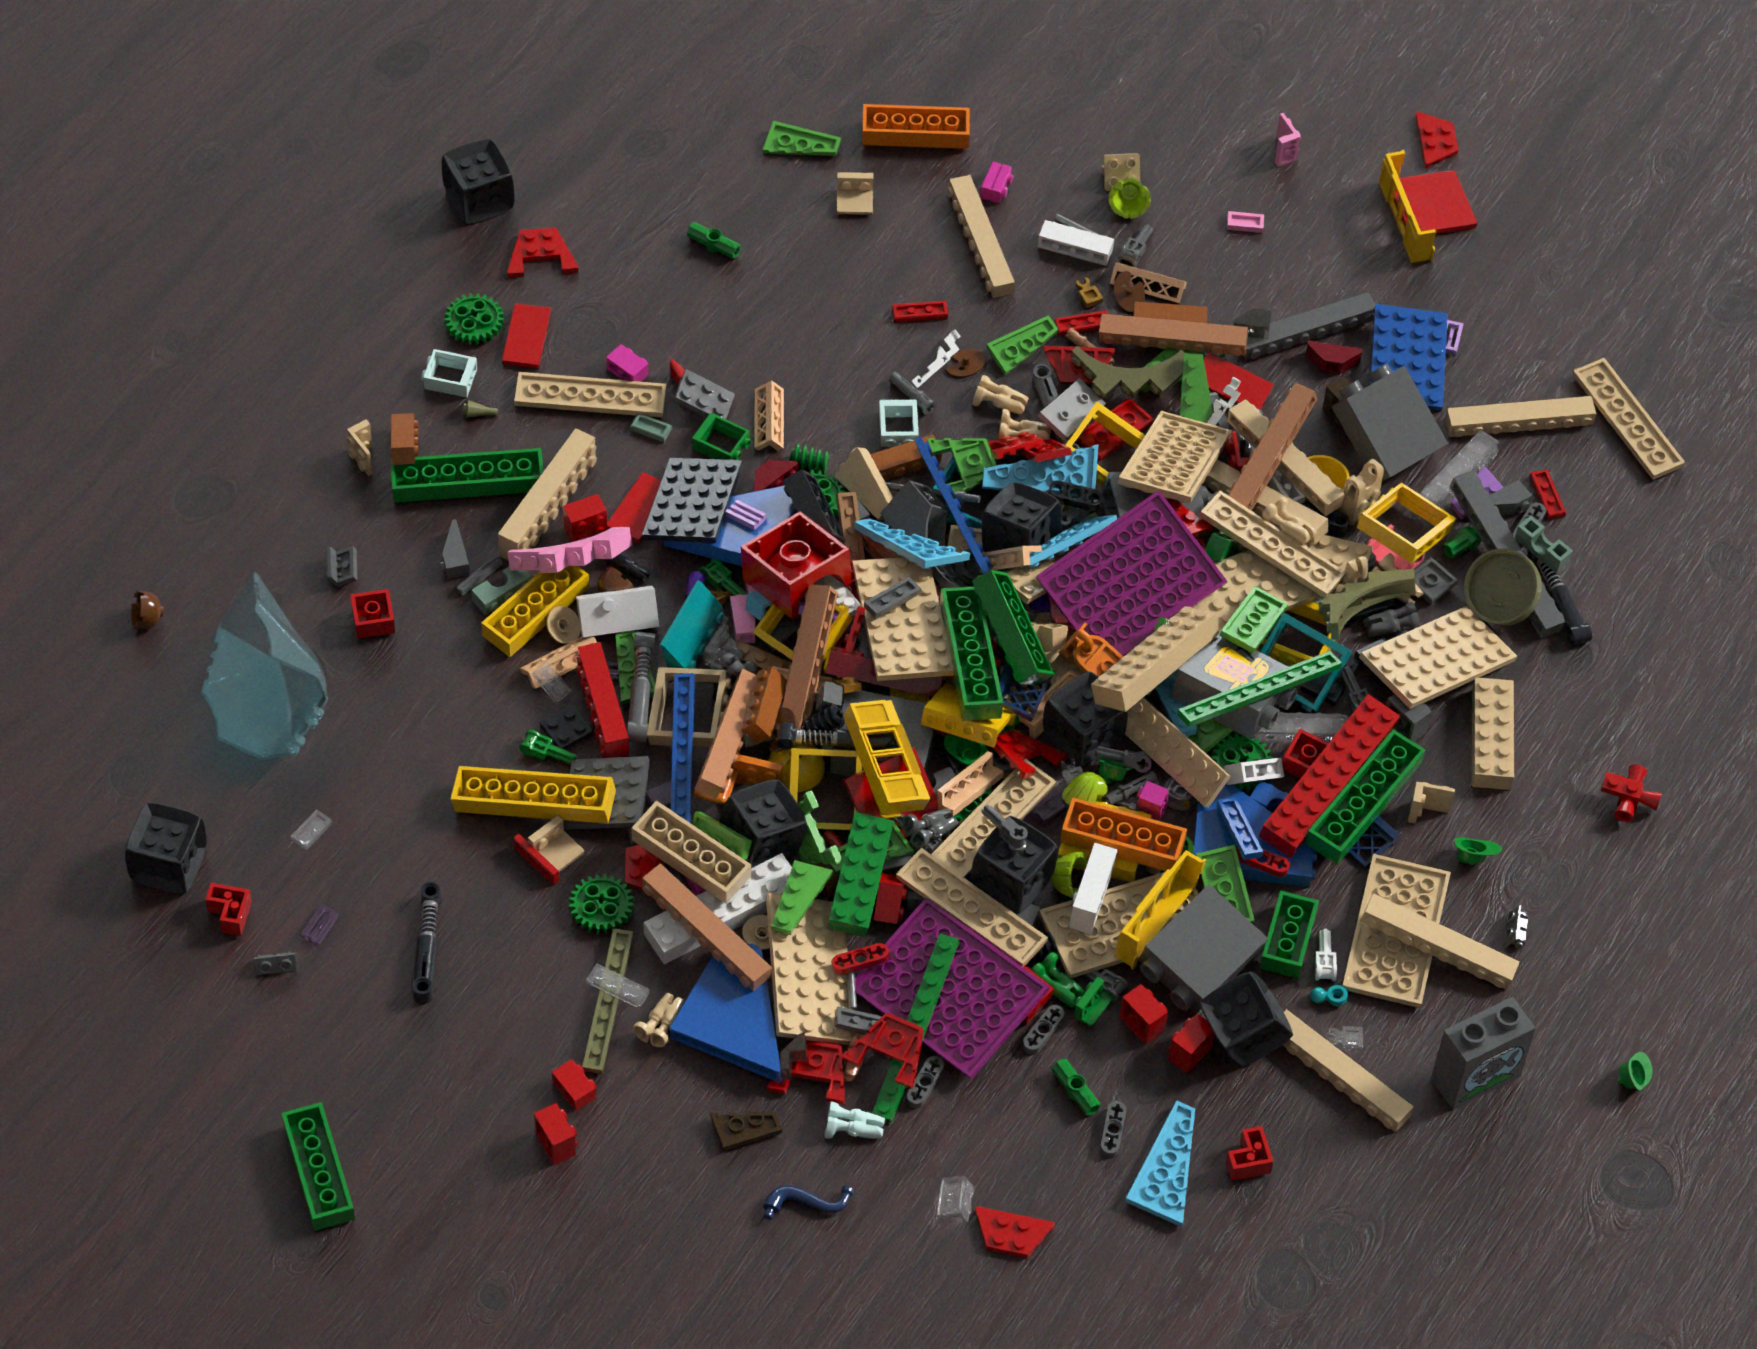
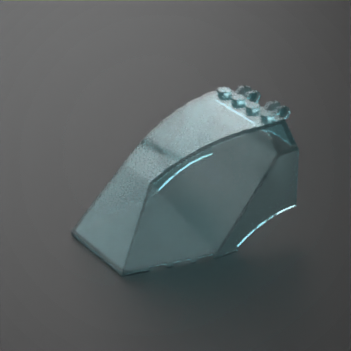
[201,572,328,760]

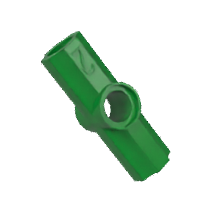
[687,222,741,259]
[1442,526,1482,558]
[1051,1059,1101,1116]

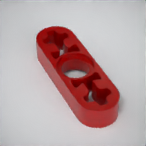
[1235,846,1290,877]
[832,943,889,975]

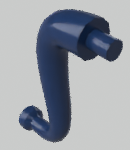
[763,1185,854,1220]

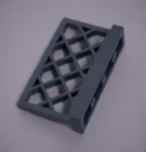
[999,662,1051,722]
[1348,815,1399,869]

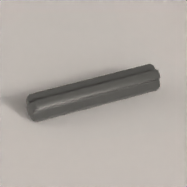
[456,556,503,595]

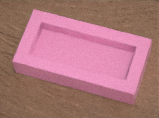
[1227,211,1264,233]

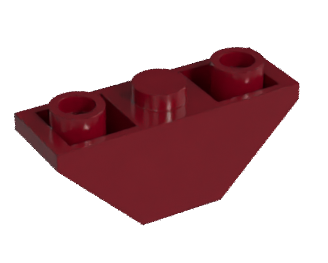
[1306,341,1363,375]
[754,460,798,492]

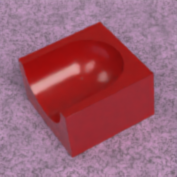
[741,512,852,619]

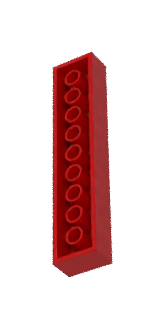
[1258,694,1400,859]

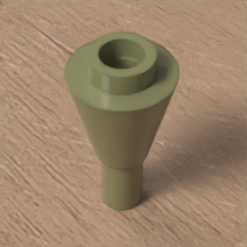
[462,400,497,418]

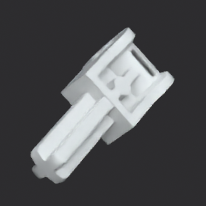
[1315,929,1337,981]

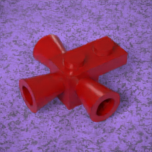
[1601,764,1662,822]

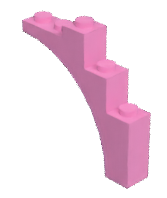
[507,527,632,573]
[730,583,757,645]

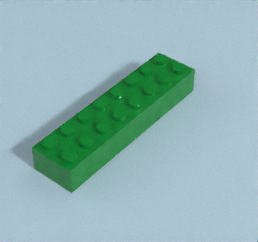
[390,448,544,503]
[940,587,1003,721]
[1305,730,1426,865]

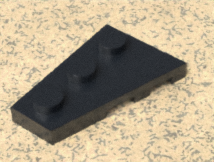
[1300,655,1360,706]

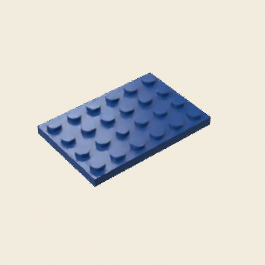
[1370,304,1448,411]

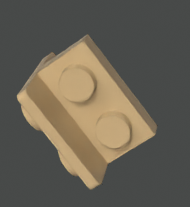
[1101,153,1140,191]

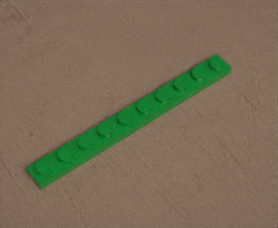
[1177,651,1342,727]
[872,934,959,1123]

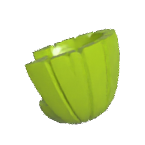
[1109,178,1151,219]
[1062,772,1107,805]
[1050,852,1089,898]

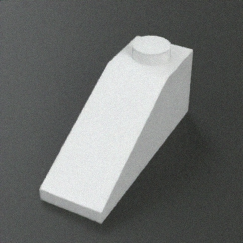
[1224,758,1284,785]

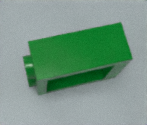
[692,413,751,460]

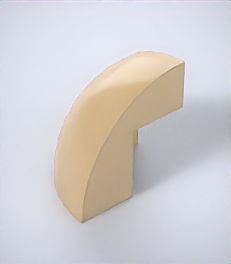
[1031,622,1068,664]

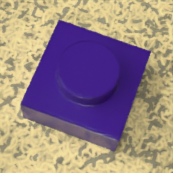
[1029,593,1051,613]

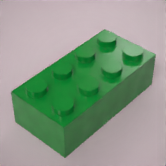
[1260,891,1319,979]

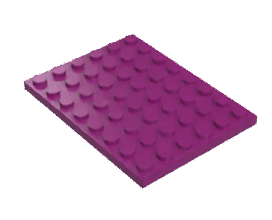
[1035,490,1228,656]
[855,898,1050,1080]

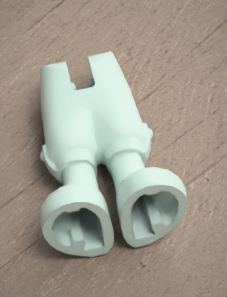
[824,1102,885,1139]

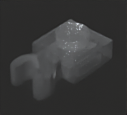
[1061,757,1083,786]
[1328,1026,1363,1049]

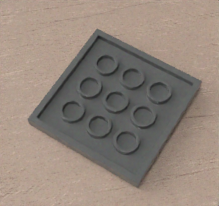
[563,756,650,830]

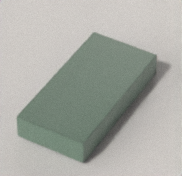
[630,414,672,443]

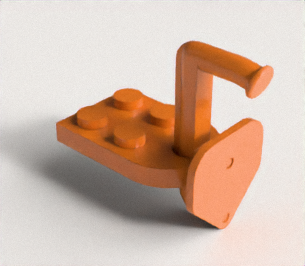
[1058,623,1123,677]
[693,751,783,804]

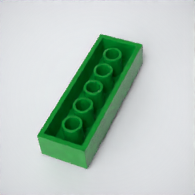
[972,570,1055,686]
[827,812,894,937]
[281,1102,355,1231]

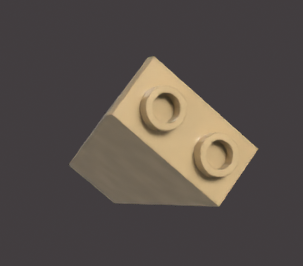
[835,447,893,520]

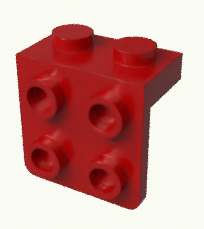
[1224,431,1250,472]

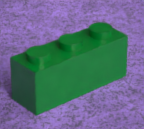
[1205,532,1240,563]

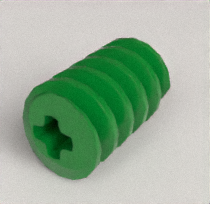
[789,443,830,474]

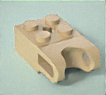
[1336,459,1384,526]

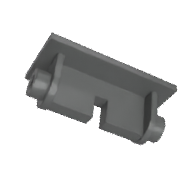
[1505,905,1528,948]
[254,951,297,975]

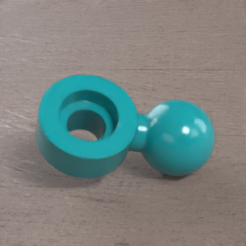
[1310,985,1348,1006]

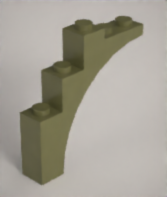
[1071,346,1184,400]
[1319,569,1416,640]

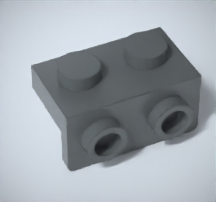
[326,546,357,588]

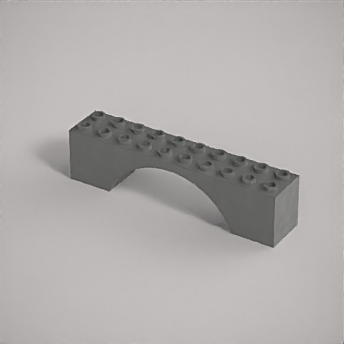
[880,480,1039,647]

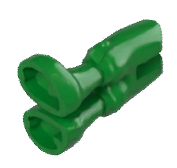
[1031,952,1085,1008]

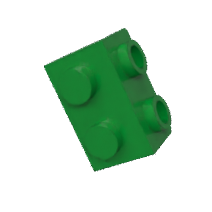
[1074,977,1113,1027]

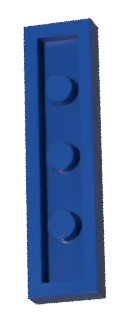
[1216,798,1263,860]

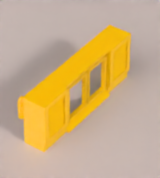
[1379,150,1436,263]
[843,700,930,819]
[1114,850,1206,970]

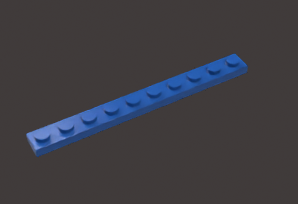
[914,437,992,574]
[671,673,695,824]

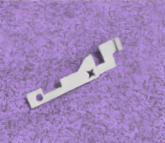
[912,329,961,388]
[1207,377,1241,426]

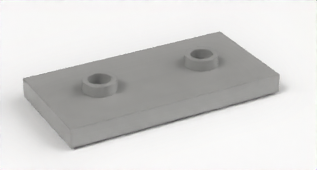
[1038,378,1106,441]

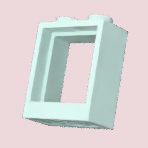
[421,349,477,398]
[879,400,919,448]

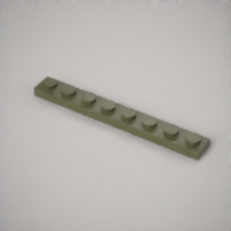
[582,929,633,1074]

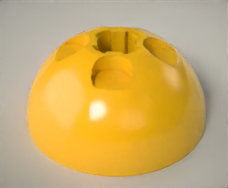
[1305,455,1350,502]
[768,743,825,792]

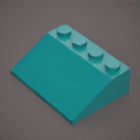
[660,580,724,669]

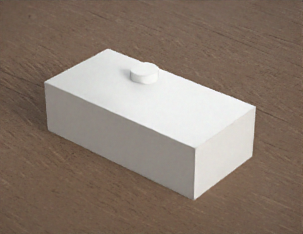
[576,586,659,637]
[1069,843,1117,935]

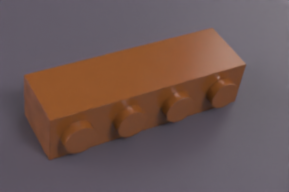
[1133,302,1207,323]
[391,413,419,465]
[870,435,942,481]
[741,666,787,744]

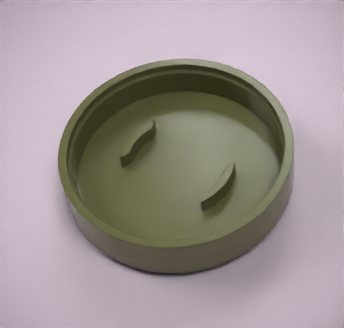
[1464,548,1542,626]

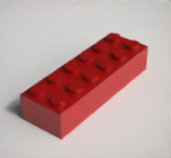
[575,642,629,758]

